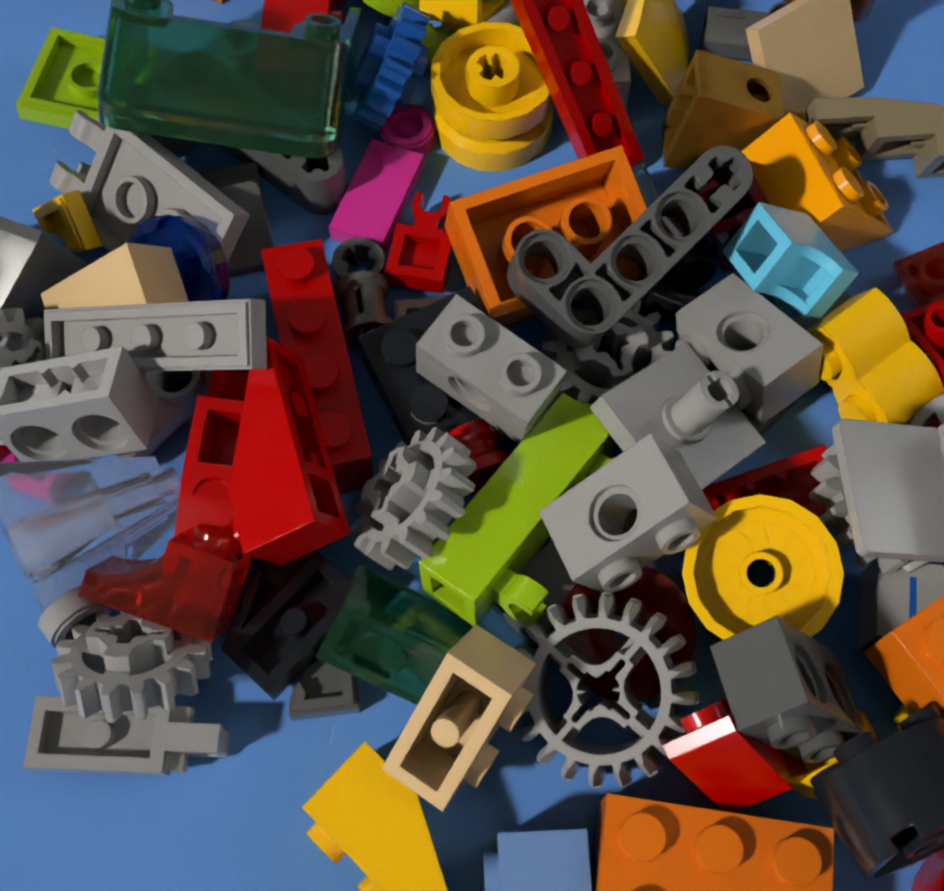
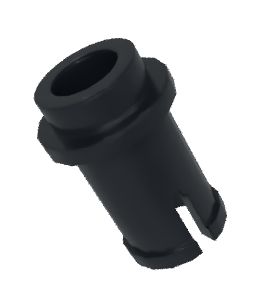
[637,276,704,323]

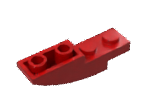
[170,370,251,616]

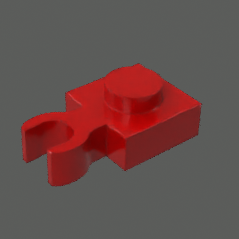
[384,191,454,294]

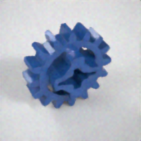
[352,2,429,130]

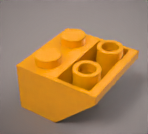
[741,112,893,251]

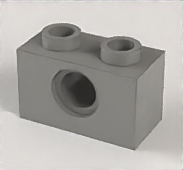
[675,273,823,425]
[416,294,567,444]
[539,433,718,592]

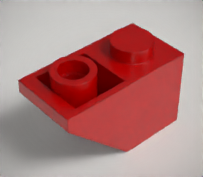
[662,697,810,813]

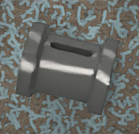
[335,270,393,349]

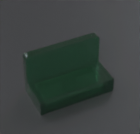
[315,566,473,705]

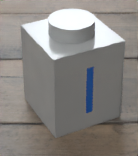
[856,558,944,653]

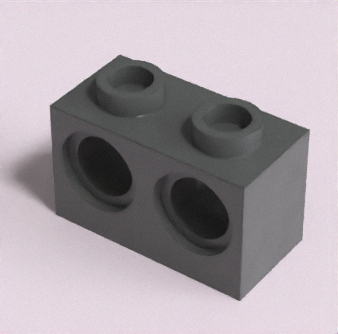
[710,615,866,763]

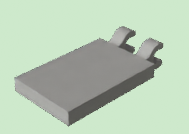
[49,110,250,302]

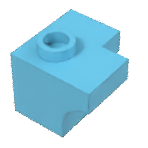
[722,202,859,320]

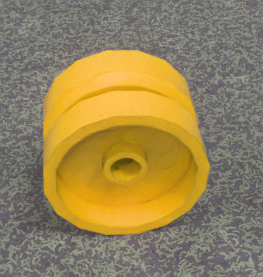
[431,22,553,171]
[682,494,844,640]

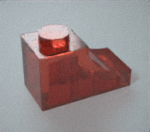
[78,524,253,643]

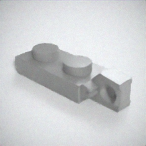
[23,696,230,776]

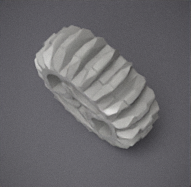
[514,592,700,788]

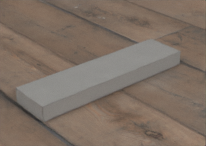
[44,299,267,372]

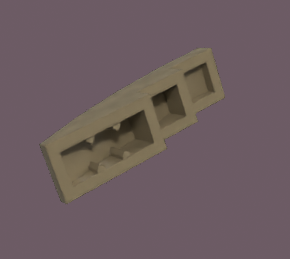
[805,97,944,179]

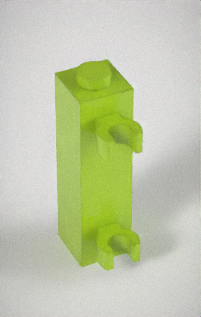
[419,393,615,627]

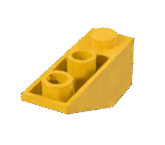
[302,741,448,891]

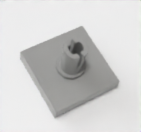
[589,342,766,490]

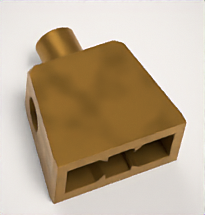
[662,50,806,168]

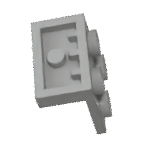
[832,419,944,562]

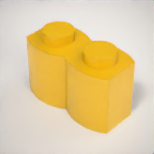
[806,287,944,424]

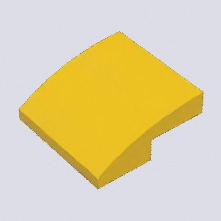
[615,0,689,104]

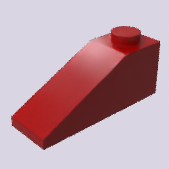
[228,336,351,565]

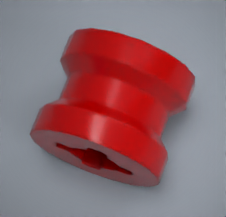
[448,419,509,496]

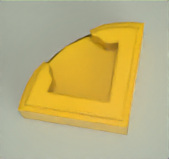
[32,190,103,252]

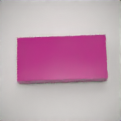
[328,139,425,253]

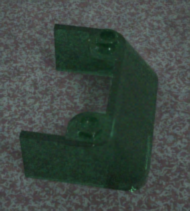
[97,0,362,158]

